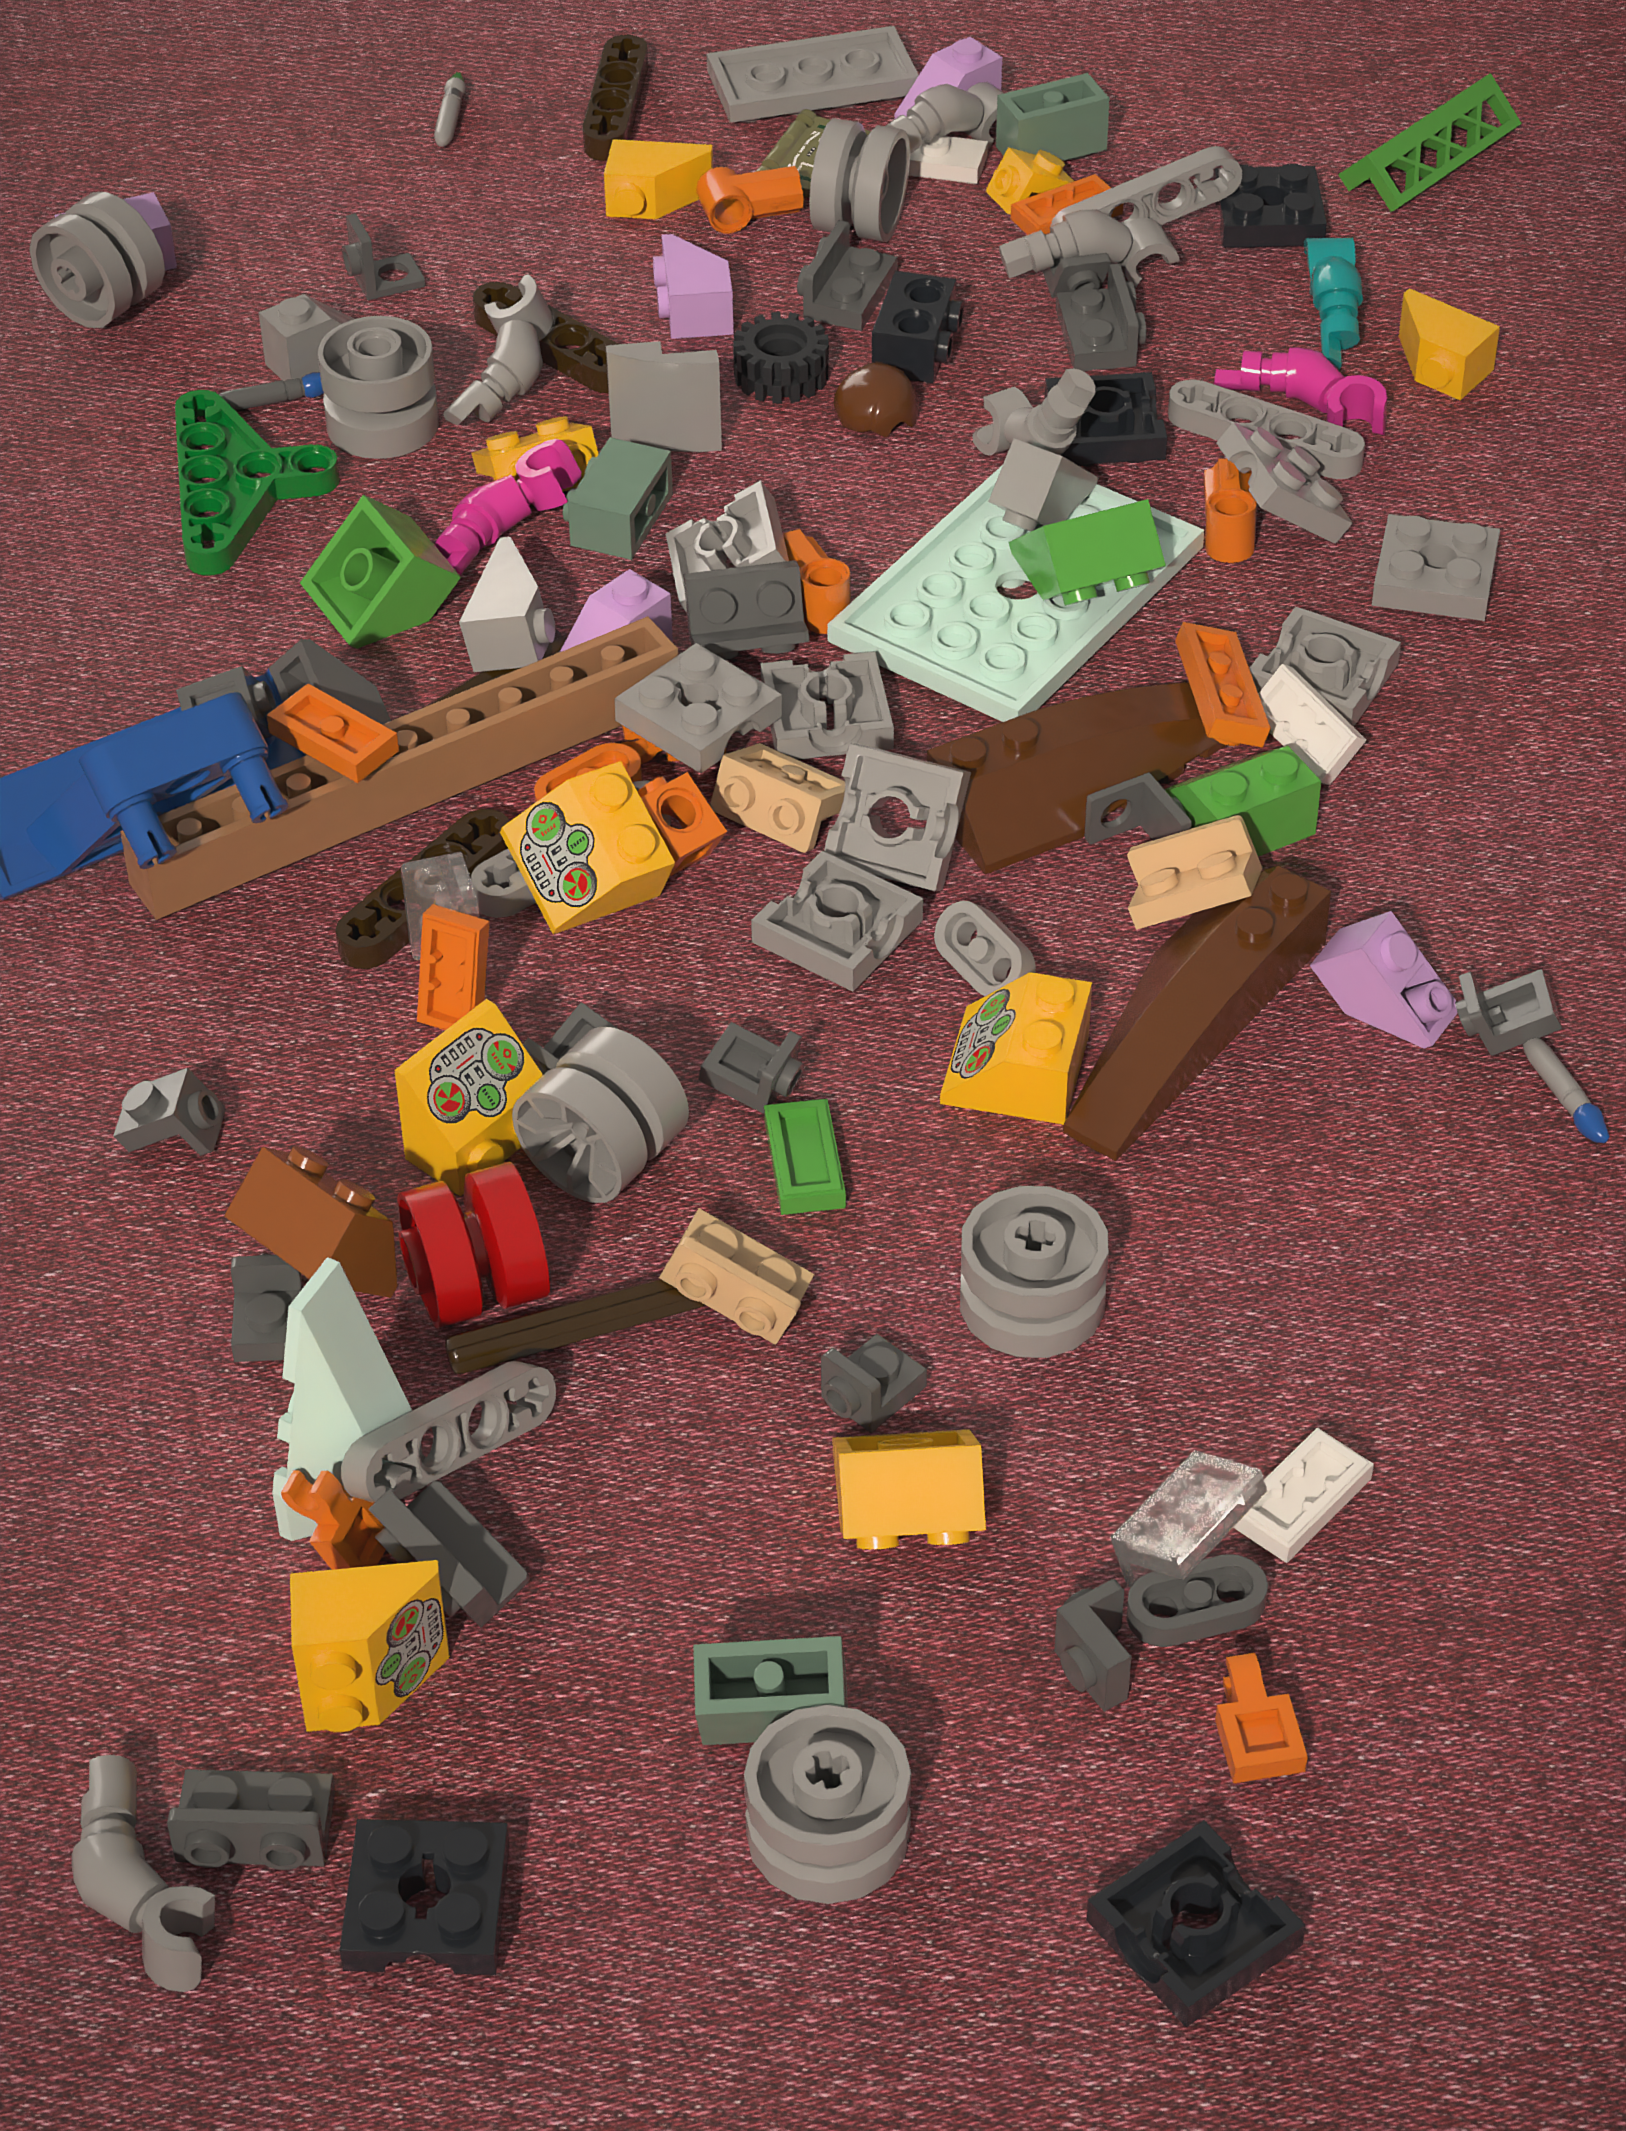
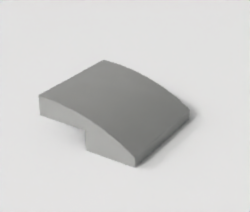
[606,341,722,452]

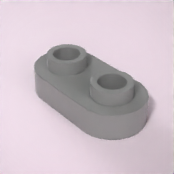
[934,901,1036,996]

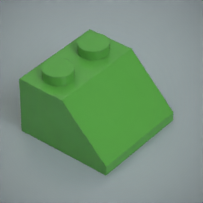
[300,494,461,649]
[1008,499,1166,606]
[1164,746,1321,857]

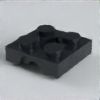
[1214,163,1327,248]
[1044,372,1167,466]
[339,1819,510,1975]
[1086,1820,1306,2027]

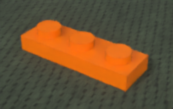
[1175,622,1271,748]

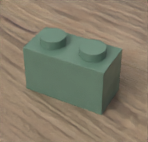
[996,73,1110,161]
[563,437,673,560]
[693,1636,848,1745]

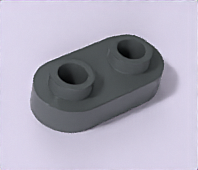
[1126,1554,1268,1647]

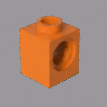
[637,772,727,877]

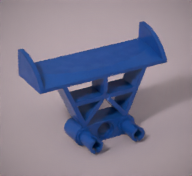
[0,668,305,901]

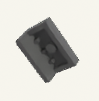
[369,1481,530,1628]

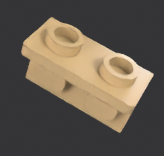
[710,743,845,853]
[1127,815,1263,930]
[659,1208,815,1345]

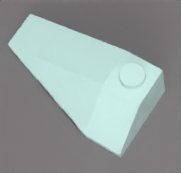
[272,1257,426,1541]

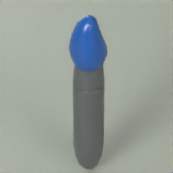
[219,372,324,411]

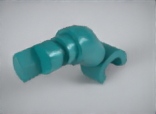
[1304,238,1363,372]

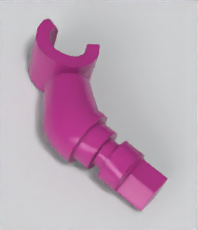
[1214,347,1387,435]
[435,439,581,575]

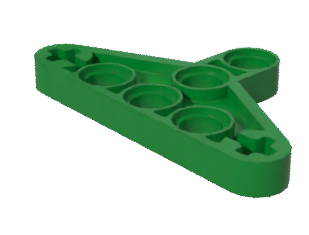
[175,390,340,576]

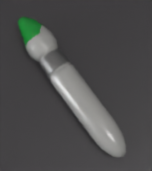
[434,72,466,147]

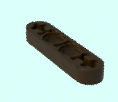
[582,34,648,161]
[472,282,619,394]
[336,809,509,969]

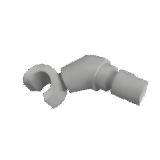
[886,82,1004,154]
[999,209,1179,287]
[443,275,553,426]
[972,368,1096,455]
[71,1755,215,1992]

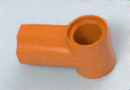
[696,166,803,233]
[1203,459,1257,563]
[783,529,851,634]

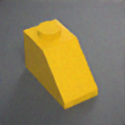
[604,139,713,219]
[1399,288,1500,400]

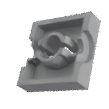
[1216,422,1353,544]
[666,480,789,612]
[1372,514,1500,621]
[1249,606,1401,727]
[615,643,782,773]
[761,651,894,760]
[824,743,971,891]
[751,850,923,992]

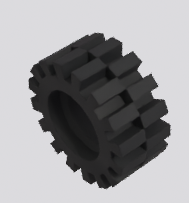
[733,312,829,404]

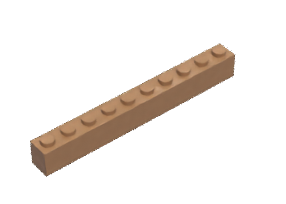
[120,616,678,920]

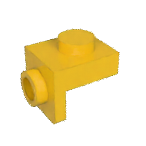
[986,147,1074,215]

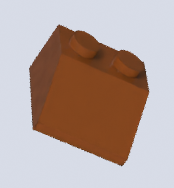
[224,1145,398,1298]

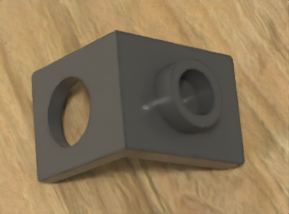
[342,213,426,301]
[1085,773,1191,844]

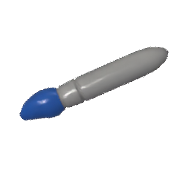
[1523,1038,1610,1143]

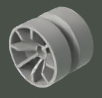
[318,316,439,459]
[512,1027,689,1203]

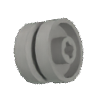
[809,118,910,242]
[29,192,165,328]
[960,1186,1109,1358]
[744,1705,911,1904]

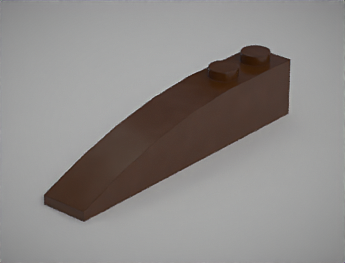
[927,683,1226,875]
[1063,865,1331,1161]

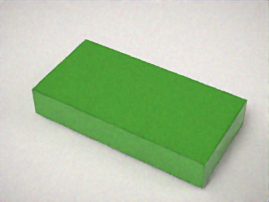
[764,1099,846,1215]

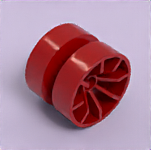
[397,1162,550,1329]

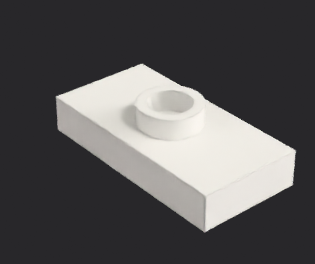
[908,135,988,184]
[1258,664,1366,785]
[1231,1428,1374,1563]

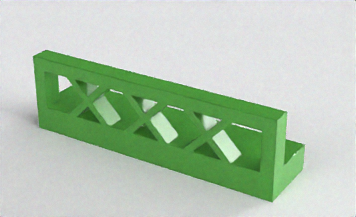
[1338,73,1522,212]

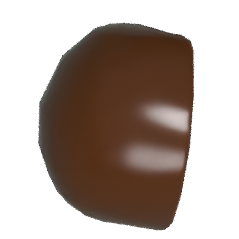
[833,362,920,437]

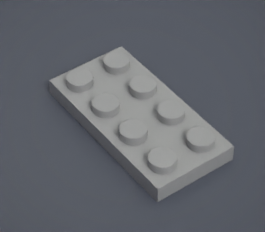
[707,26,919,123]

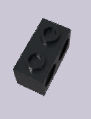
[872,271,964,384]

